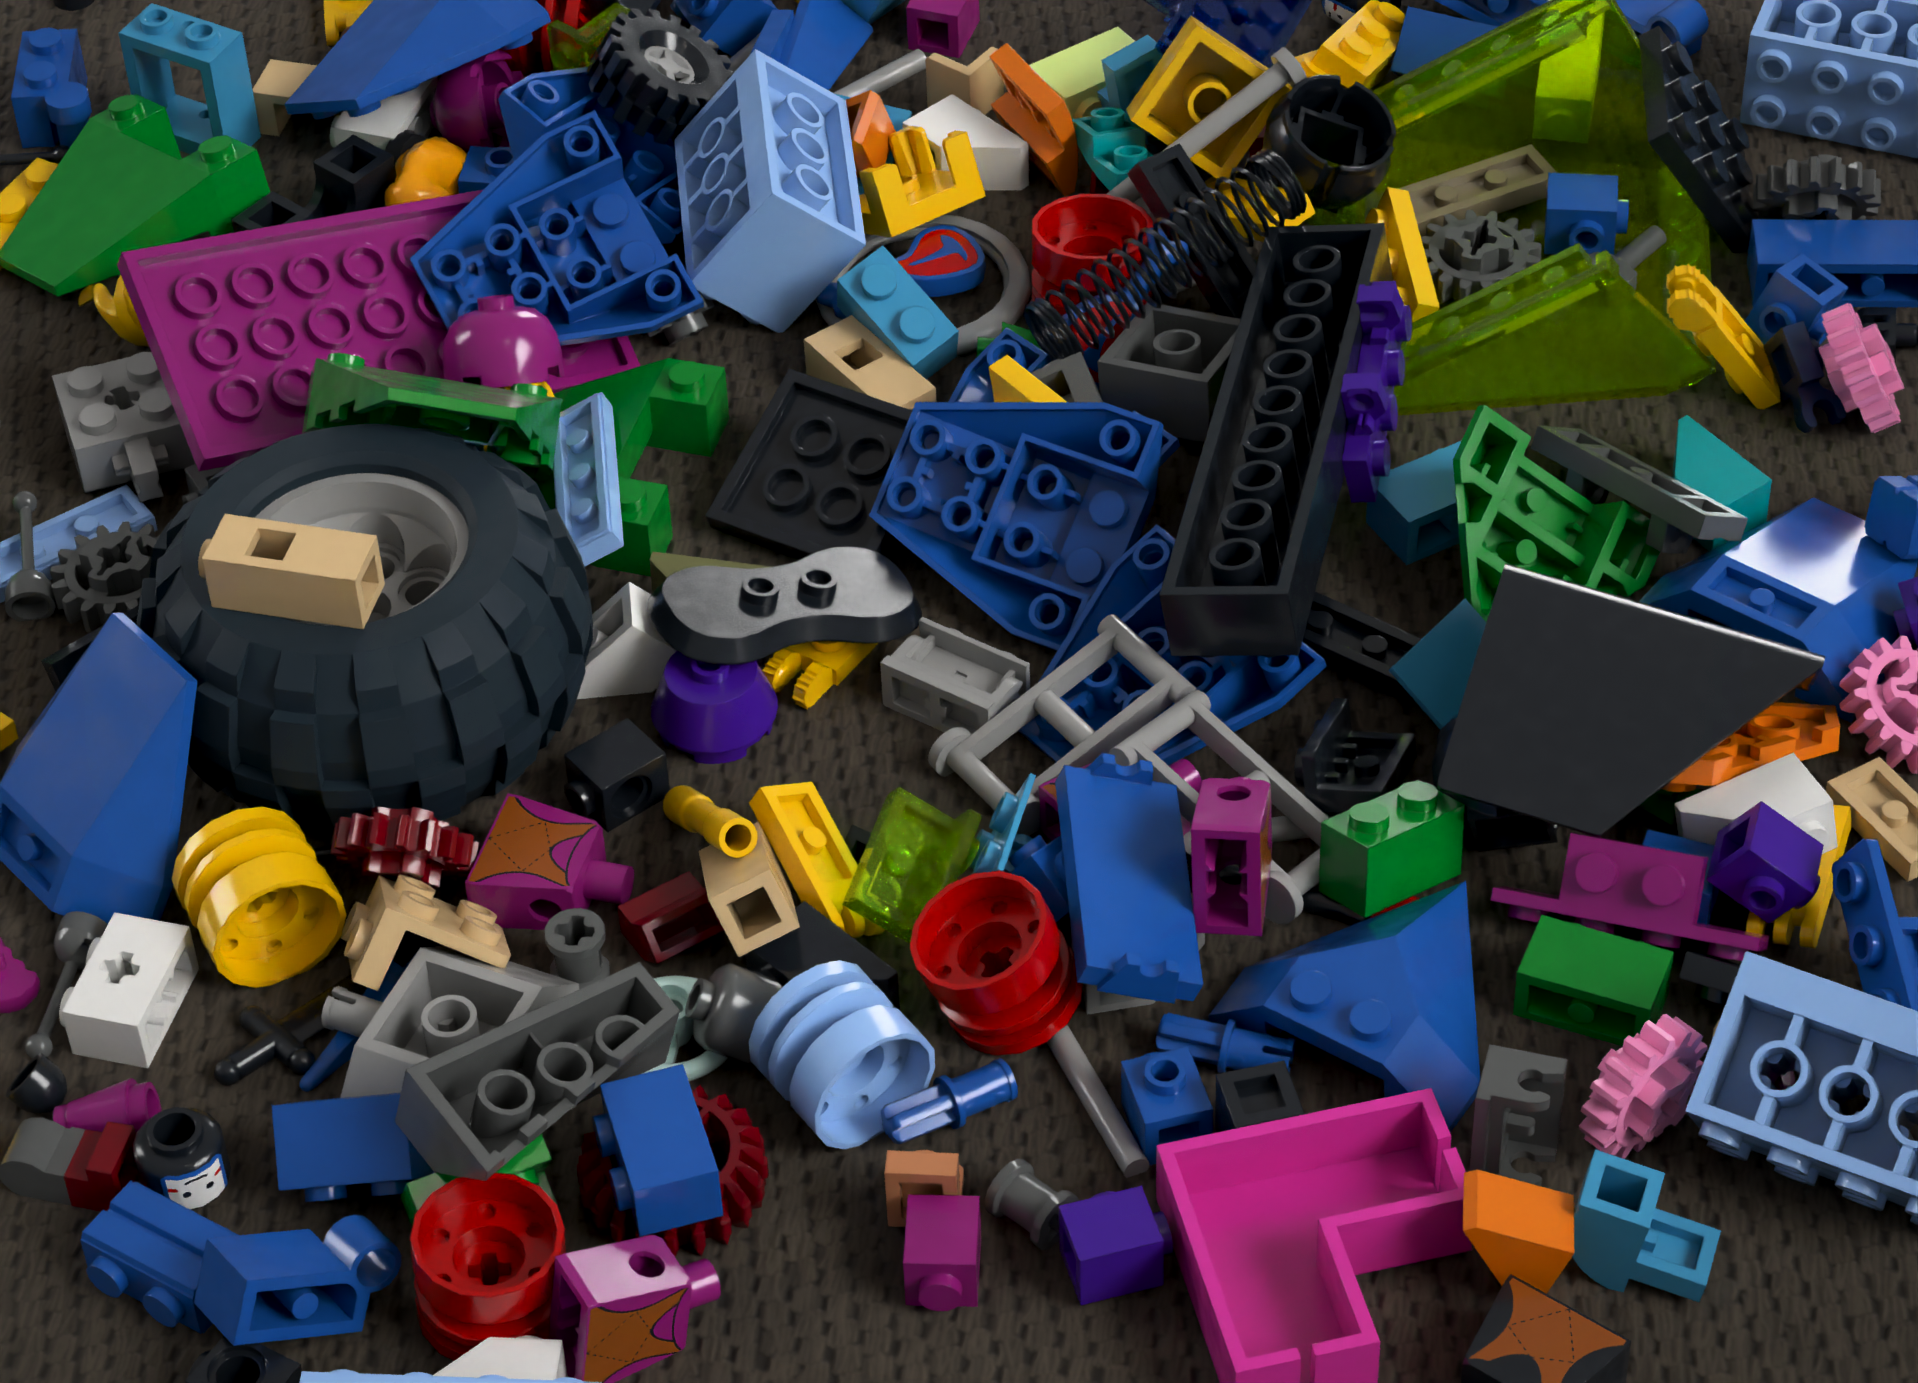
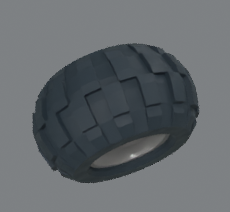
[137,424,593,829]

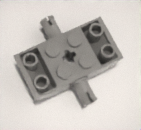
[321,946,579,1179]

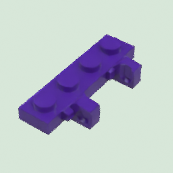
[1341,281,1412,503]

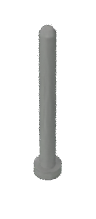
[1107,47,1307,202]

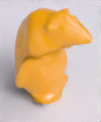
[384,136,467,206]

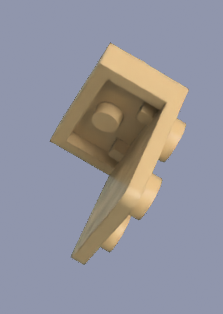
[341,875,511,991]

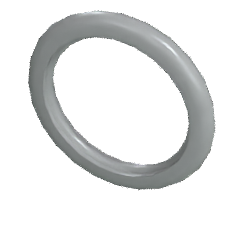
[815,214,1032,357]

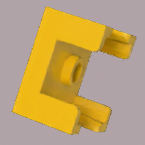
[859,126,986,238]

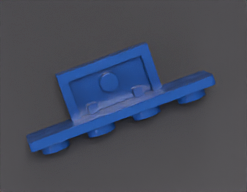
[1832,839,1918,1011]

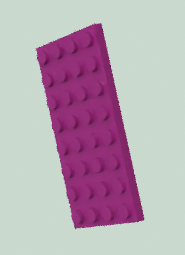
[117,190,641,471]

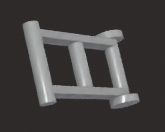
[928,614,1196,836]
[1109,690,1329,924]

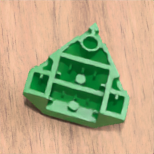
[1453,405,1660,622]

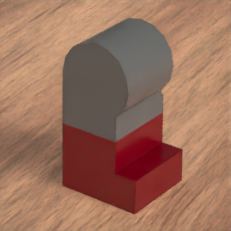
[0,1117,139,1212]

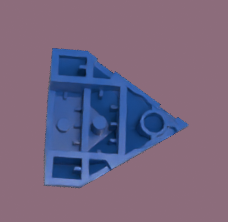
[1209,881,1480,1132]

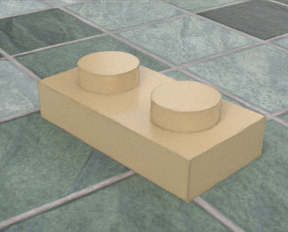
[1826,757,1918,882]

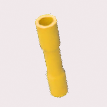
[663,785,758,858]

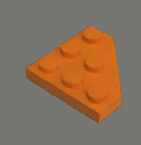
[1662,702,1840,792]

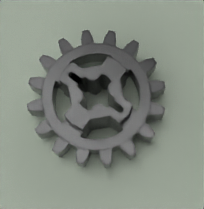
[1753,154,1881,220]
[1421,210,1542,311]
[50,522,160,633]

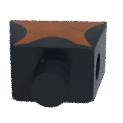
[1461,1274,1631,1383]

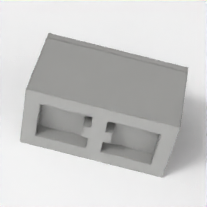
[880,617,1030,734]

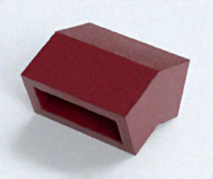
[617,871,724,964]

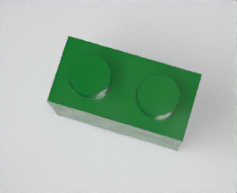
[1318,780,1465,918]
[1513,915,1674,1046]

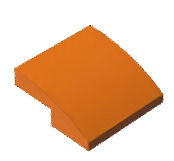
[989,43,1078,196]

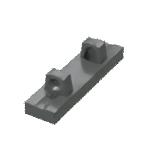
[1531,425,1748,554]

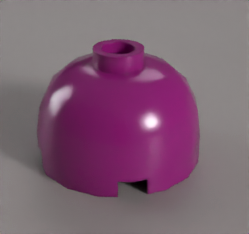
[430,49,524,153]
[443,294,565,388]

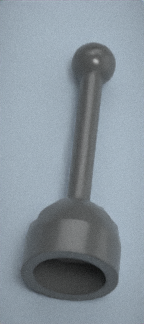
[4,491,56,621]
[25,911,108,1059]

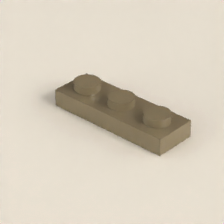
[1382,144,1557,236]

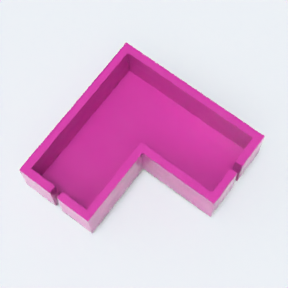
[1156,1088,1472,1383]

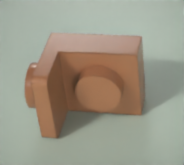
[884,1150,964,1227]

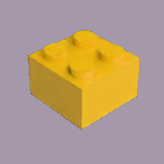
[1126,16,1290,184]

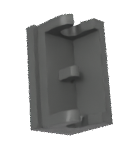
[1469,1044,1567,1186]

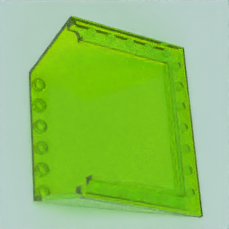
[1306,0,1716,416]

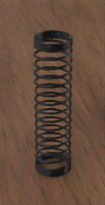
[1024,148,1307,361]

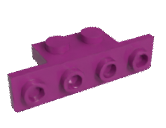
[1490,833,1769,961]

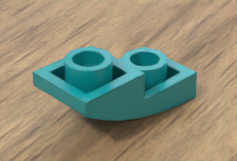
[1072,107,1153,191]

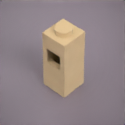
[804,315,937,410]
[198,514,385,630]
[699,822,800,957]

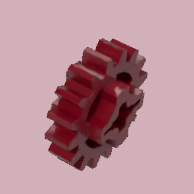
[331,806,479,889]

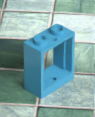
[119,3,261,154]

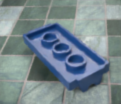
[1055,753,1203,1004]

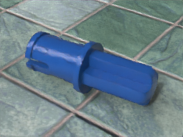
[1156,1013,1296,1074]
[881,1058,1018,1144]

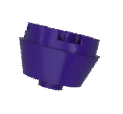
[651,651,778,764]

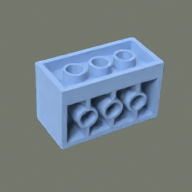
[1740,0,1918,158]
[674,49,866,333]
[1685,951,1918,1225]

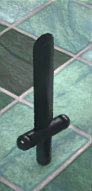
[214,936,436,1086]

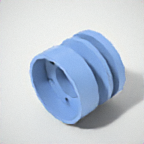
[749,960,935,1149]

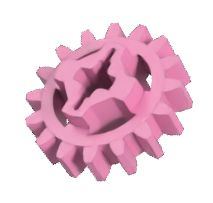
[1818,303,1904,433]
[1839,635,1918,774]
[1579,1014,1708,1159]

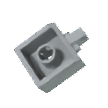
[52,352,196,502]

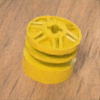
[171,807,346,988]

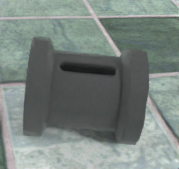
[545,908,610,989]
[985,1159,1080,1250]

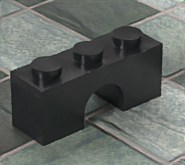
[231,135,397,233]

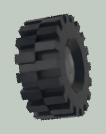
[586,9,734,145]

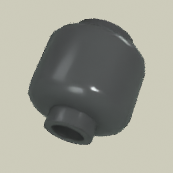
[685,964,783,1064]

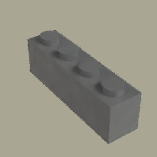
[395,962,680,1181]

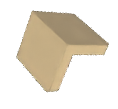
[925,46,1004,115]
[253,59,317,136]

